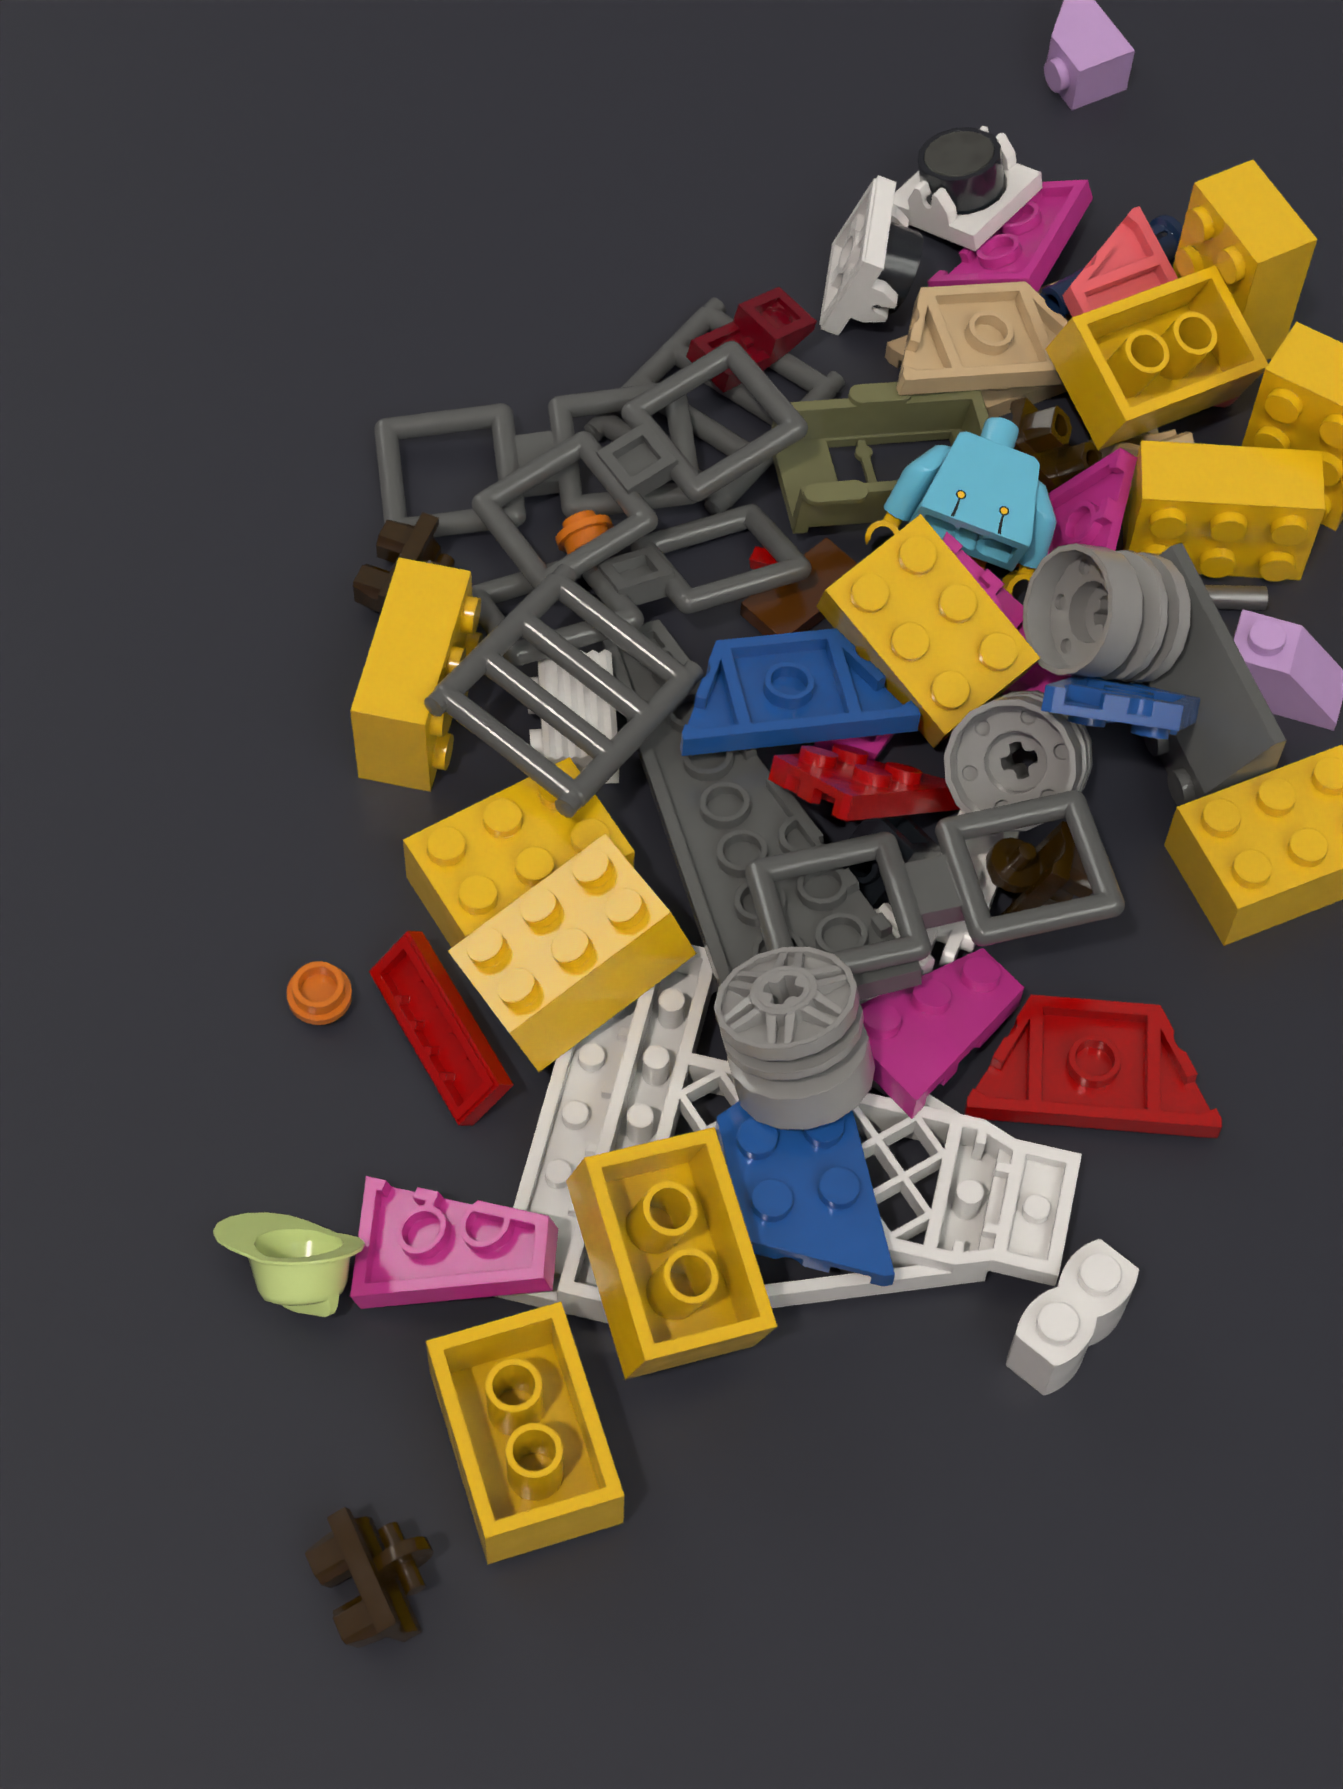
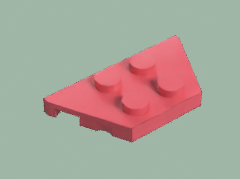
[1062,206,1239,407]

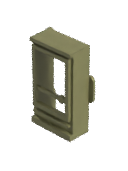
[771,382,989,534]

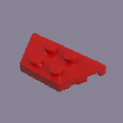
[768,744,960,821]
[964,994,1222,1139]

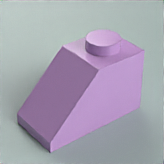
[1044,0,1135,110]
[1233,609,1343,731]

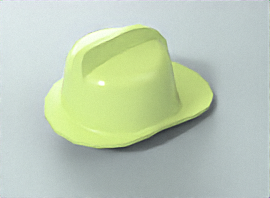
[213,1212,365,1317]

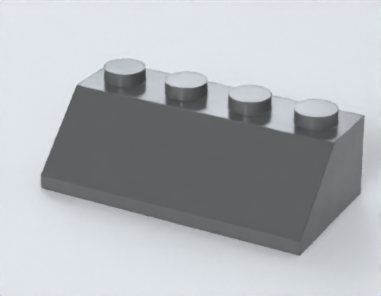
[1118,543,1286,806]

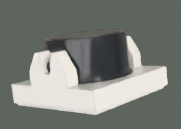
[893,126,1043,251]
[819,175,923,336]

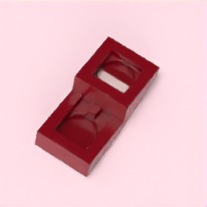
[686,287,817,393]

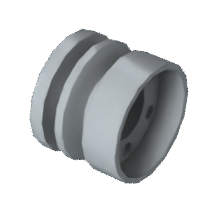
[1023,543,1191,683]
[944,690,1093,832]
[714,947,875,1129]

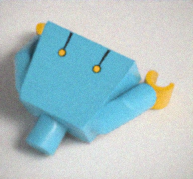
[865,417,1057,595]

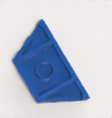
[680,628,921,756]
[1041,677,1201,739]
[715,1101,895,1287]

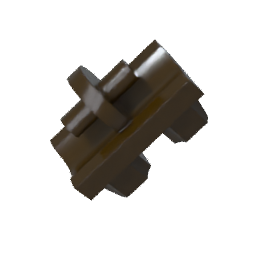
[1010,397,1103,493]
[353,512,455,615]
[986,821,1093,915]
[305,1507,434,1648]

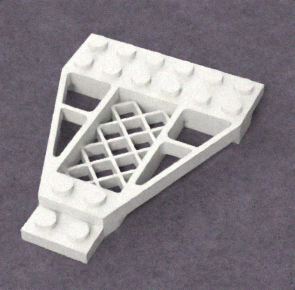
[494,945,1082,1323]

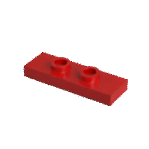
[369,930,514,1126]

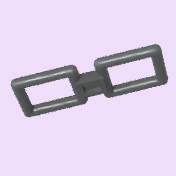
[472,341,808,588]
[374,383,699,538]
[472,504,812,666]
[745,790,1125,975]

